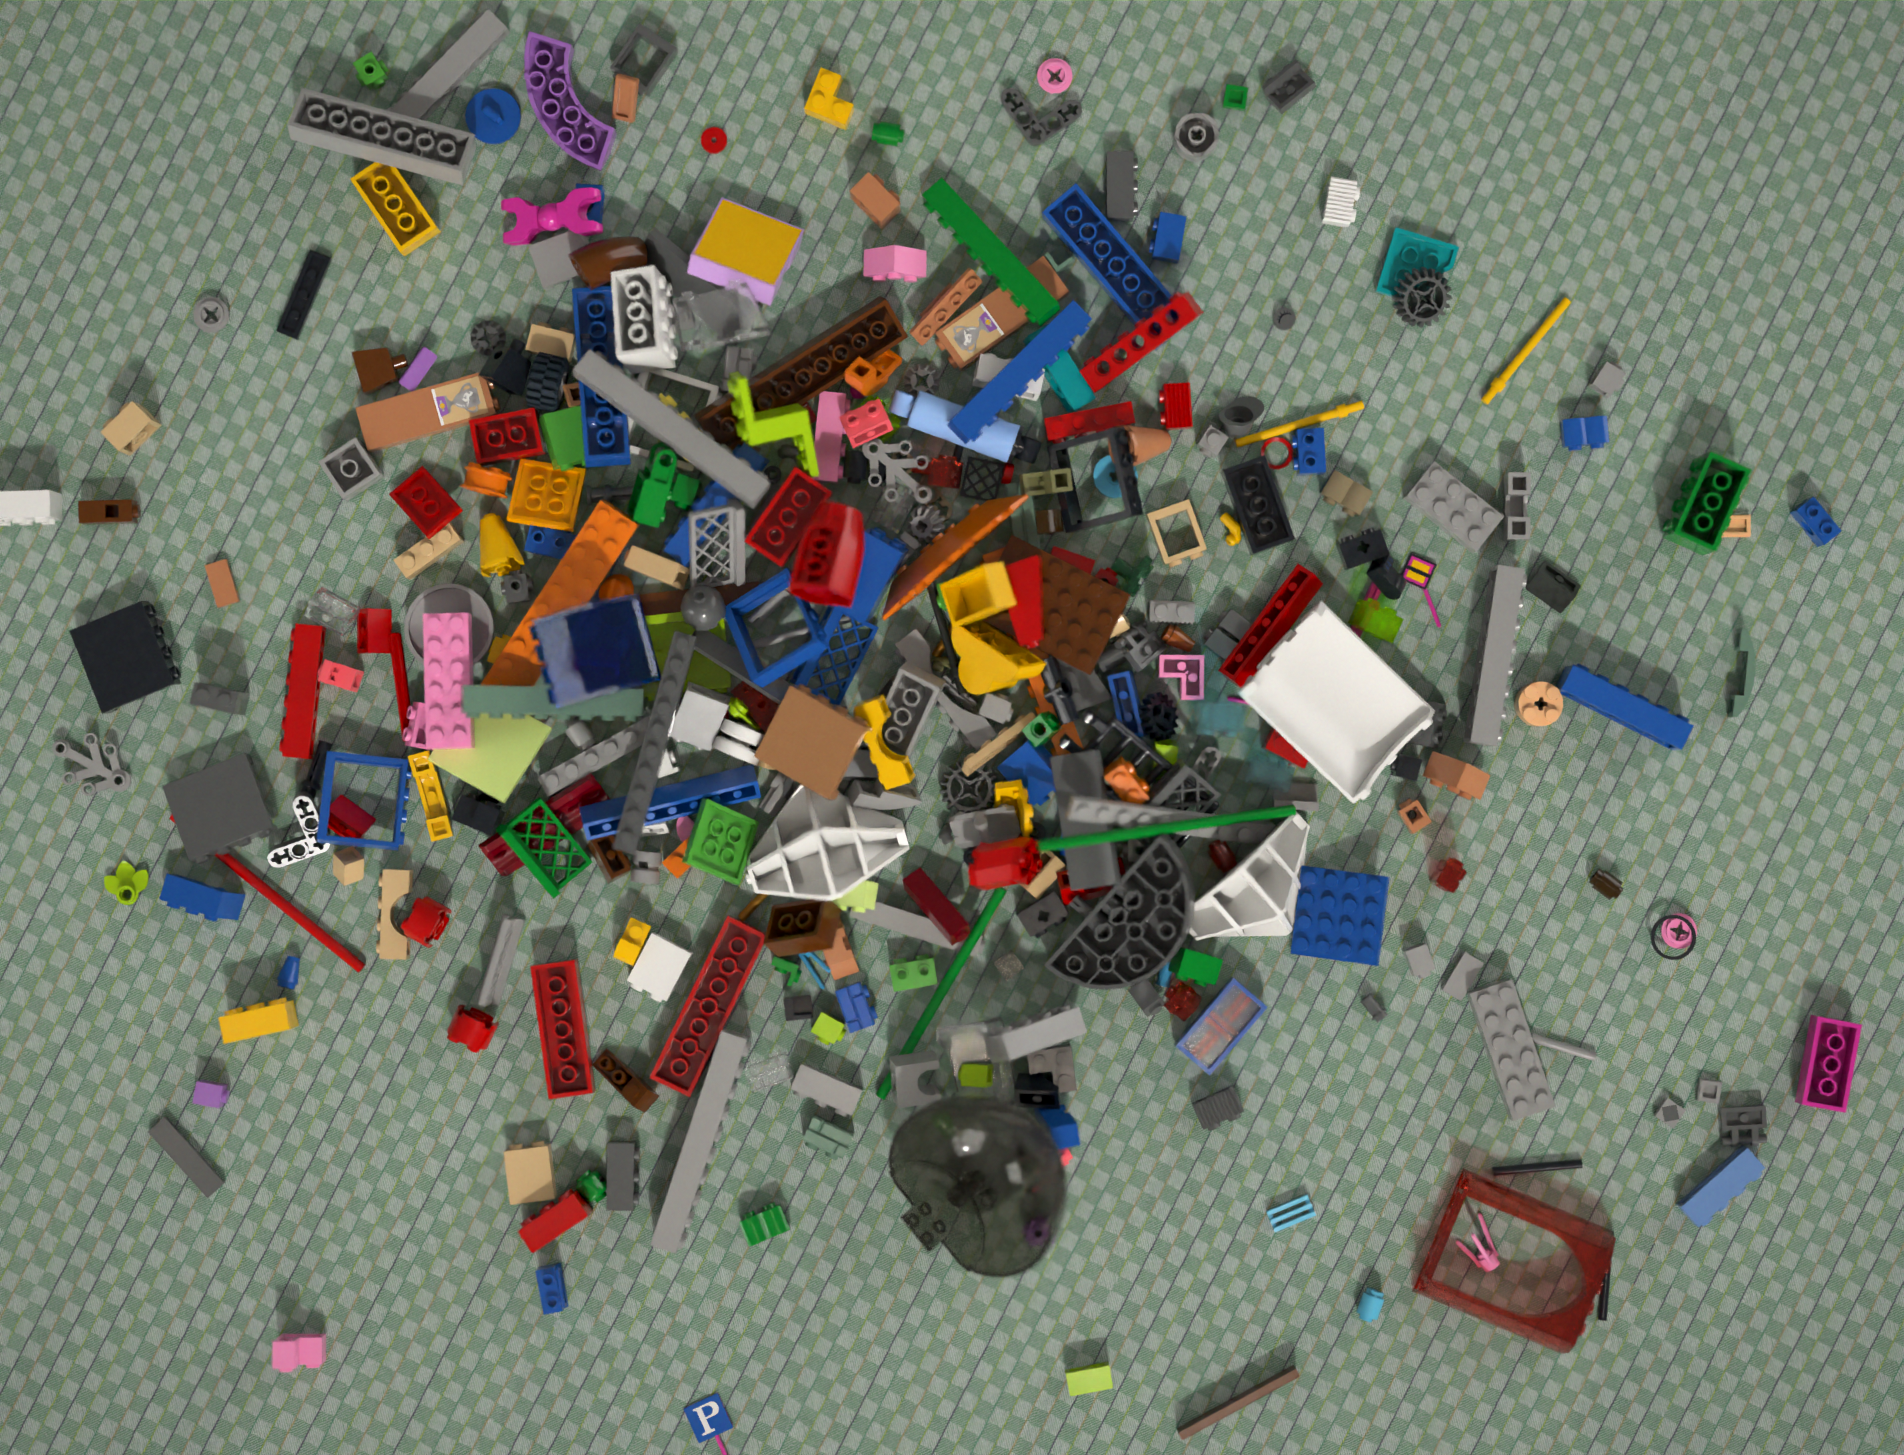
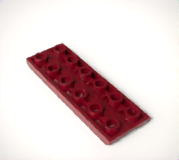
[478,773,610,876]

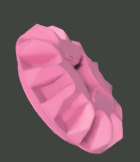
[1037,58,1073,94]
[1661,913,1697,949]

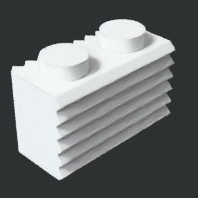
[1322,176,1360,228]

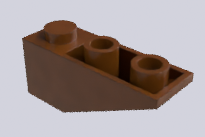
[592,1048,659,1113]

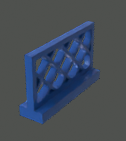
[790,605,879,705]

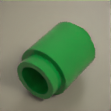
[871,121,905,147]

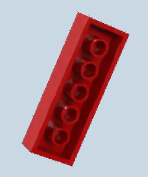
[530,959,596,1100]

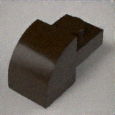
[1035,509,1064,536]

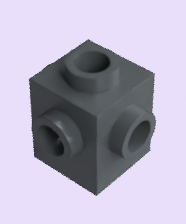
[501,570,534,604]

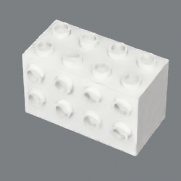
[611,265,678,374]

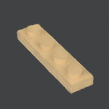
[962,712,1036,777]

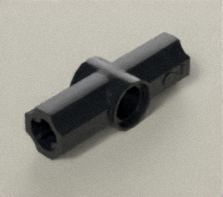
[1041,656,1079,726]

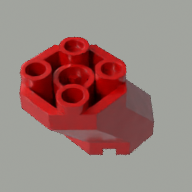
[968,836,1042,890]

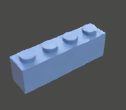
[1676,1145,1765,1227]

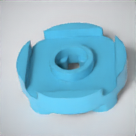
[1093,455,1138,499]

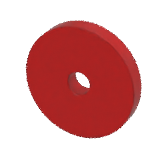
[701,127,727,154]

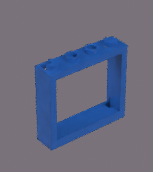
[725,568,828,688]
[317,751,412,851]

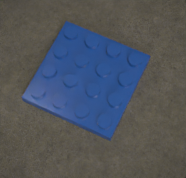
[1291,866,1390,966]

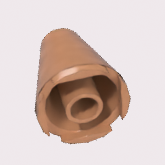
[1108,425,1171,467]

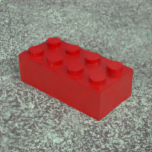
[744,467,833,568]

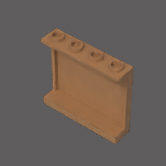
[754,684,873,800]

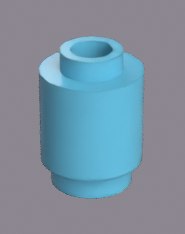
[1356,1287,1384,1322]

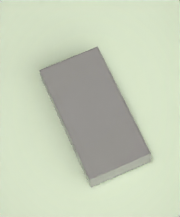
[1441,952,1484,1001]

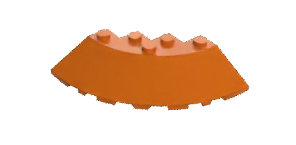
[882,494,1029,621]

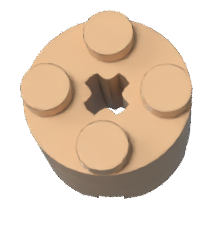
[1514,682,1563,726]

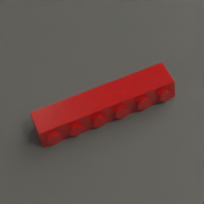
[1218,564,1323,688]
[279,623,326,759]

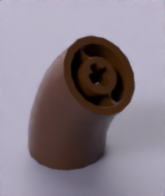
[568,236,648,291]

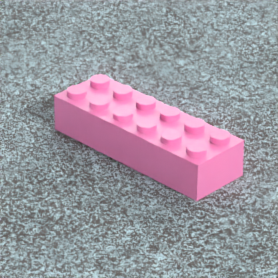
[423,613,475,750]

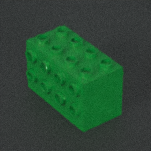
[1662,451,1752,556]

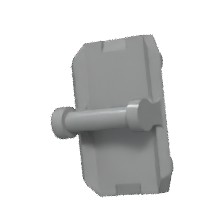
[949,804,1021,849]

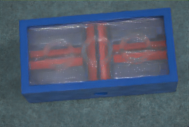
[1174,977,1268,1075]

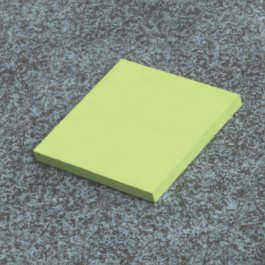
[428,714,552,804]

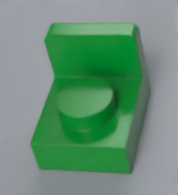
[771,955,802,986]

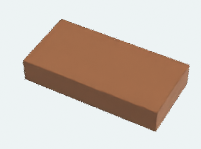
[612,74,639,123]
[204,559,240,608]

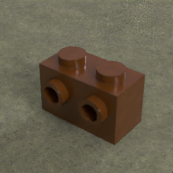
[588,834,631,884]

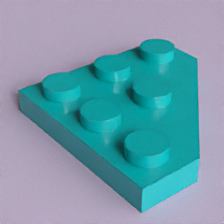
[1375,227,1459,297]

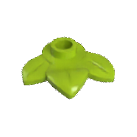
[728,697,761,730]
[104,861,149,905]

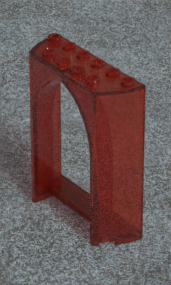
[1412,1168,1616,1354]

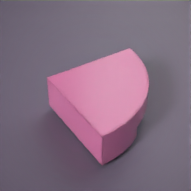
[676,816,695,842]

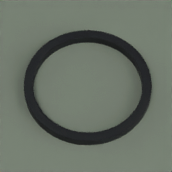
[1651,915,1696,960]

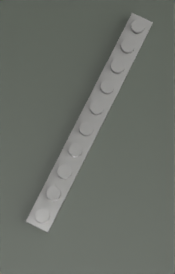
[1065,795,1276,845]

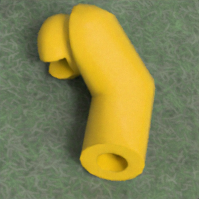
[1220,512,1241,546]

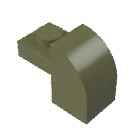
[1019,468,1073,496]

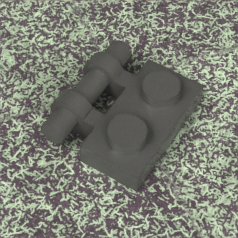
[1115,620,1167,673]
[1719,1105,1767,1147]

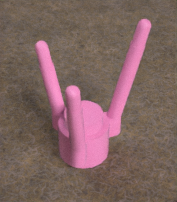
[1456,1213,1500,1272]

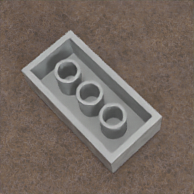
[1403,461,1504,553]
[865,661,946,759]
[983,1005,1087,1063]

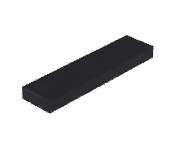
[276,249,332,340]

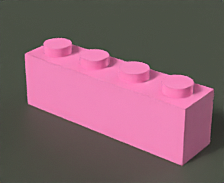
[812,391,851,484]

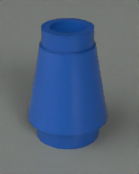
[276,956,300,990]

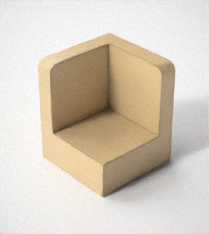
[333,846,364,886]

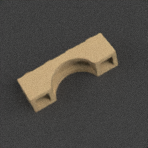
[376,869,413,960]

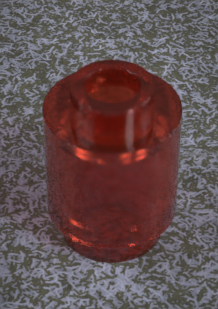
[1207,839,1238,873]

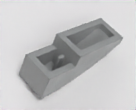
[847,778,921,810]

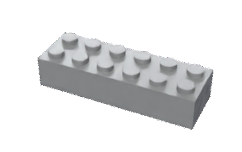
[1466,978,1556,1121]

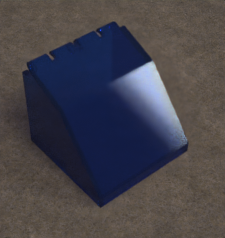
[529,593,661,708]

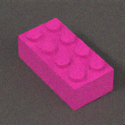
[1795,1015,1862,1113]

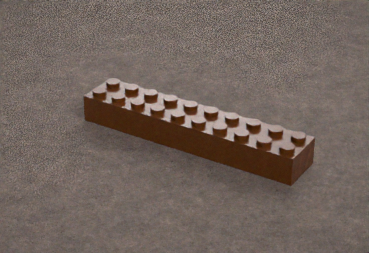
[693,296,908,450]

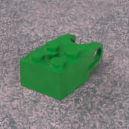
[626,442,677,528]

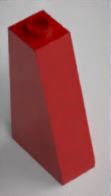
[1004,555,1044,649]

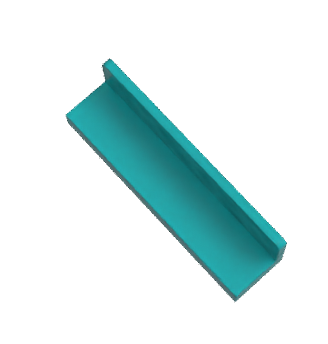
[1023,324,1096,413]

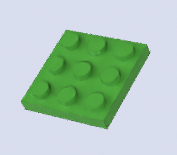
[682,799,759,885]

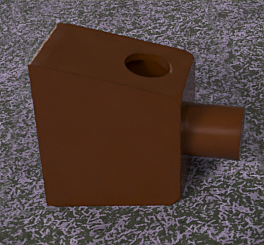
[351,348,408,395]

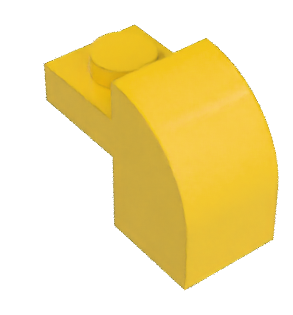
[613,917,652,967]

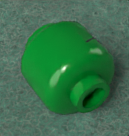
[576,1169,607,1203]

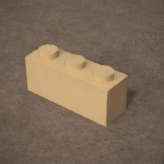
[394,522,465,580]

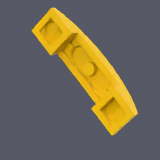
[408,750,454,842]

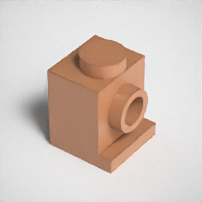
[1396,798,1432,834]

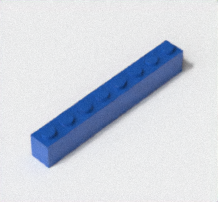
[947,300,1092,444]
[579,764,761,841]

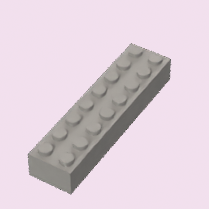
[288,88,476,185]
[1463,565,1527,747]

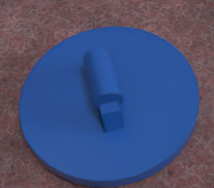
[465,89,521,144]

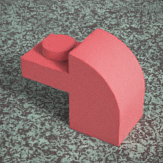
[318,659,364,692]

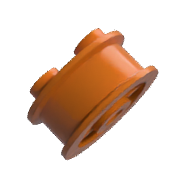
[459,462,513,499]

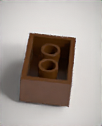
[763,899,841,957]

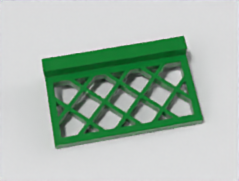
[496,797,592,899]

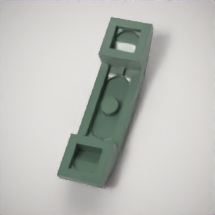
[1727,628,1756,718]

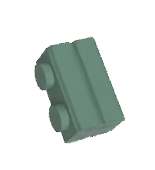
[802,1114,854,1160]

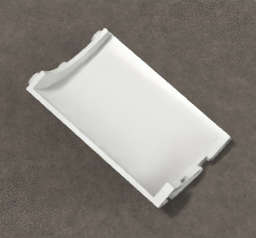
[1238,601,1435,804]

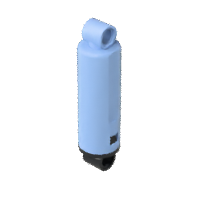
[888,390,1042,464]

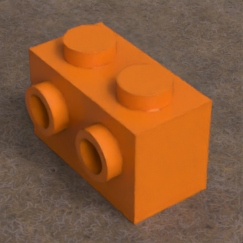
[1104,756,1150,804]

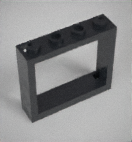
[1047,427,1143,533]

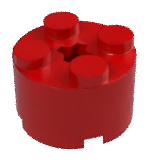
[401,896,452,948]
[447,1005,499,1053]

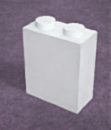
[627,932,693,1002]

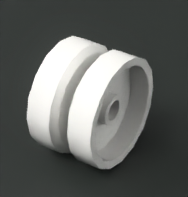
[712,718,765,766]

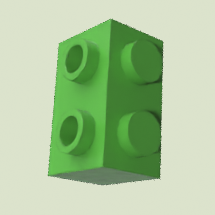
[889,953,938,992]

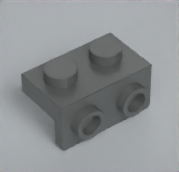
[1262,60,1316,114]
[1407,701,1447,749]

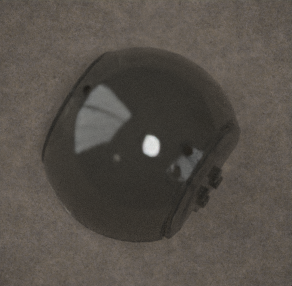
[888,1094,1068,1277]

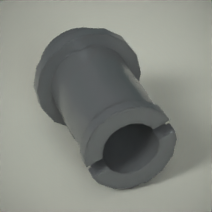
[1360,993,1388,1023]

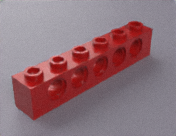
[1079,291,1204,393]

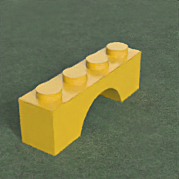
[853,694,915,790]

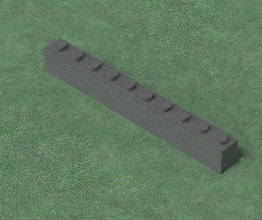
[613,631,697,855]

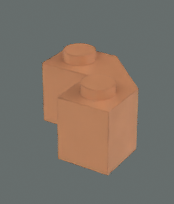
[823,918,859,980]

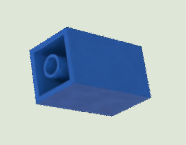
[834,527,909,623]

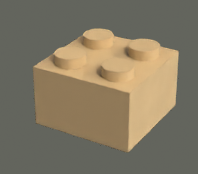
[100,401,162,456]

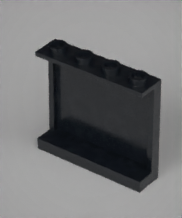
[69,601,182,714]

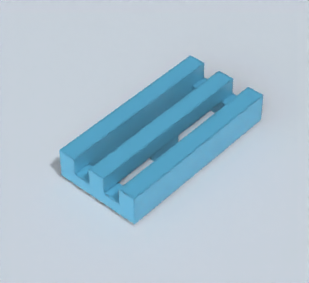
[1266,1194,1316,1232]

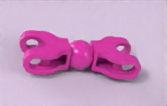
[501,188,603,246]

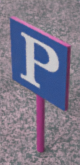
[684,1393,733,1455]

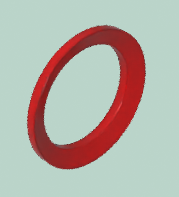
[1260,437,1293,470]

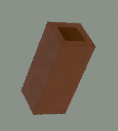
[78,499,141,525]

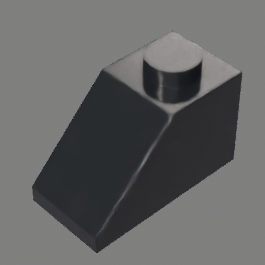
[1014,1073,1061,1109]

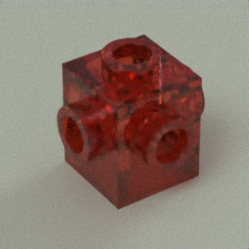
[1164,981,1202,1022]

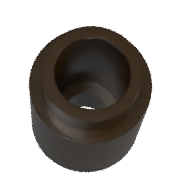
[1589,868,1624,900]

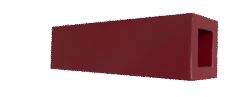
[902,867,970,946]

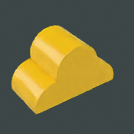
[951,620,1046,695]

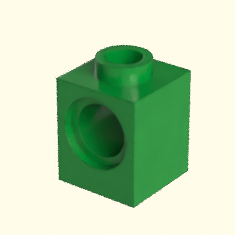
[1022,711,1062,747]

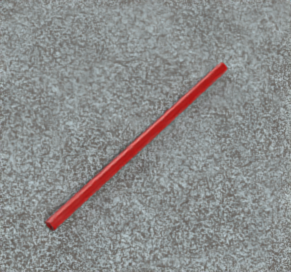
[169,815,366,973]

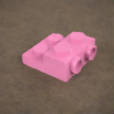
[402,702,433,751]

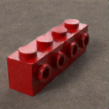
[1043,401,1136,445]

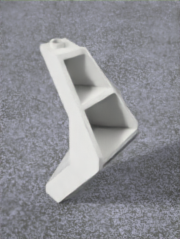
[745,784,909,900]
[1189,812,1310,940]

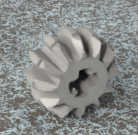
[907,504,945,543]

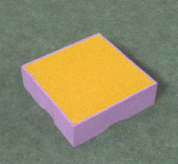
[687,197,804,306]

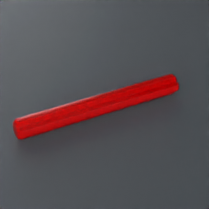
[388,632,411,742]

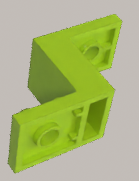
[727,371,820,478]

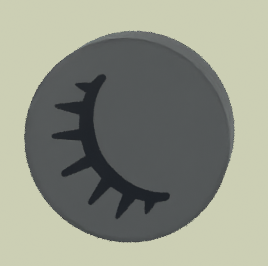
[1273,307,1296,330]

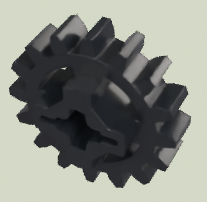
[1139,692,1179,741]

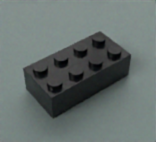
[1221,455,1295,556]

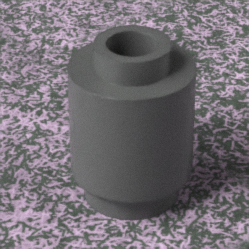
[1097,642,1127,672]

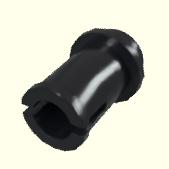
[764,465,782,484]

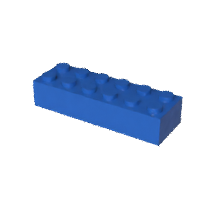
[664,443,770,567]
[1555,663,1694,750]

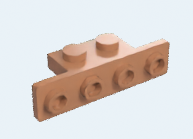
[909,268,982,346]

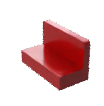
[357,608,392,654]
[328,794,376,847]

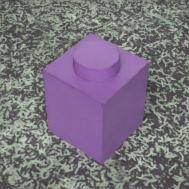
[192,1079,230,1108]

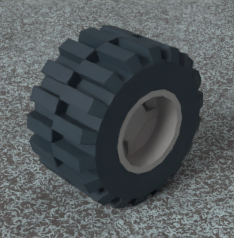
[526,352,569,412]

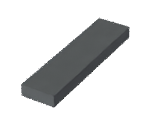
[148,1116,225,1198]

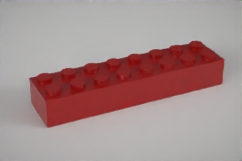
[649,915,766,1097]

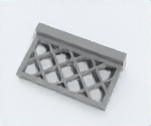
[689,498,745,589]
[477,914,525,1007]

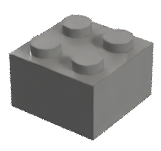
[318,437,384,501]

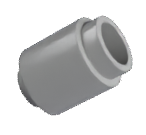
[565,718,596,752]

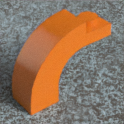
[845,349,902,396]

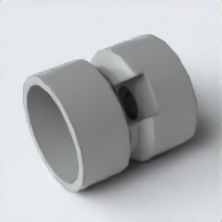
[630,850,662,884]

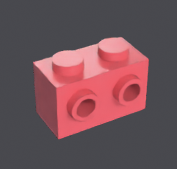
[839,399,893,448]

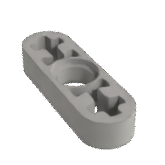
[1176,747,1221,802]

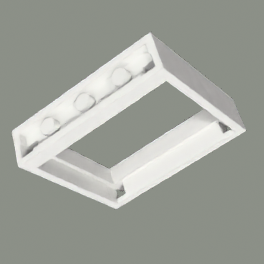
[627,369,723,473]

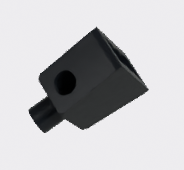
[478,339,531,396]

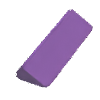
[398,347,437,392]

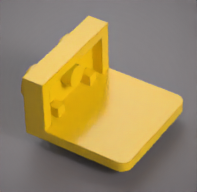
[994,780,1033,837]

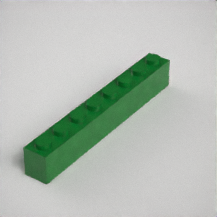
[922,177,1060,327]

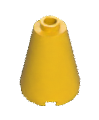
[479,513,525,577]

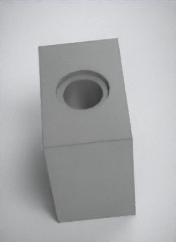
[889,1051,942,1108]

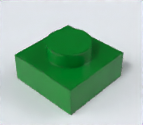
[1222,84,1249,111]

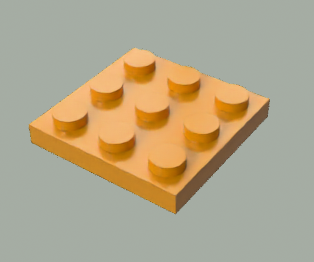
[507,458,586,532]

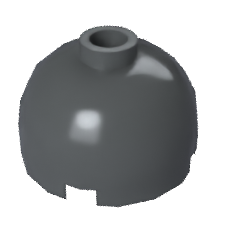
[681,585,726,631]

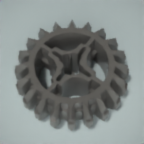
[1392,267,1452,328]
[939,761,997,815]

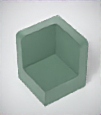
[1044,244,1075,275]

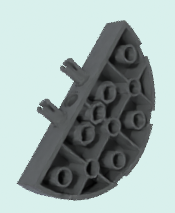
[1044,834,1195,990]

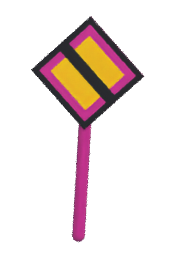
[1401,553,1441,628]

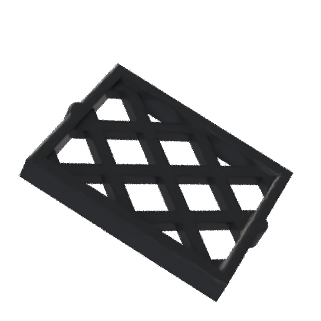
[960,456,1004,501]

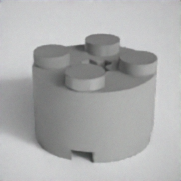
[1173,113,1219,162]

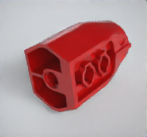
[789,501,865,608]

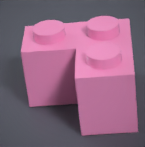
[863,245,927,283]
[1158,655,1204,701]
[272,1334,326,1372]

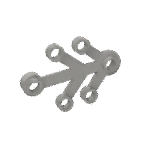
[862,438,932,504]
[52,733,131,796]

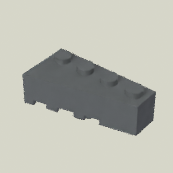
[1048,654,1112,711]

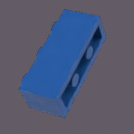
[1107,670,1148,738]

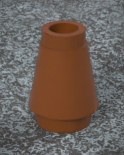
[1161,624,1195,653]

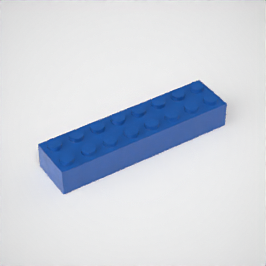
[1041,183,1179,351]
[572,286,631,468]

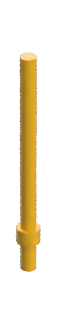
[1481,297,1571,405]
[1235,400,1364,448]

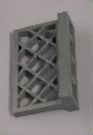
[1122,758,1221,849]

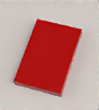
[389,465,463,539]

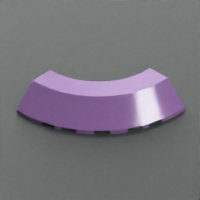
[524,31,617,171]

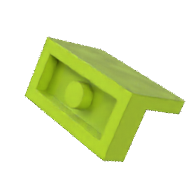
[1065,1361,1113,1396]

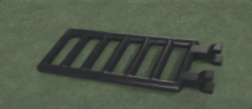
[1059,707,1219,849]

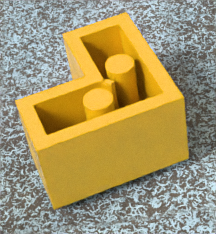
[804,67,854,130]

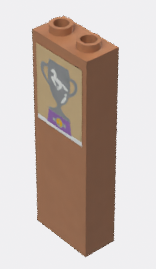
[934,256,1070,371]
[355,372,501,453]

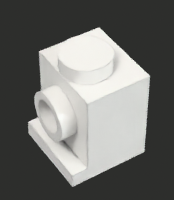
[658,748,680,779]

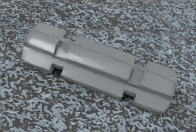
[941,675,977,711]

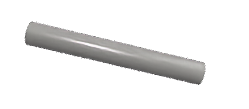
[1531,1033,1597,1061]

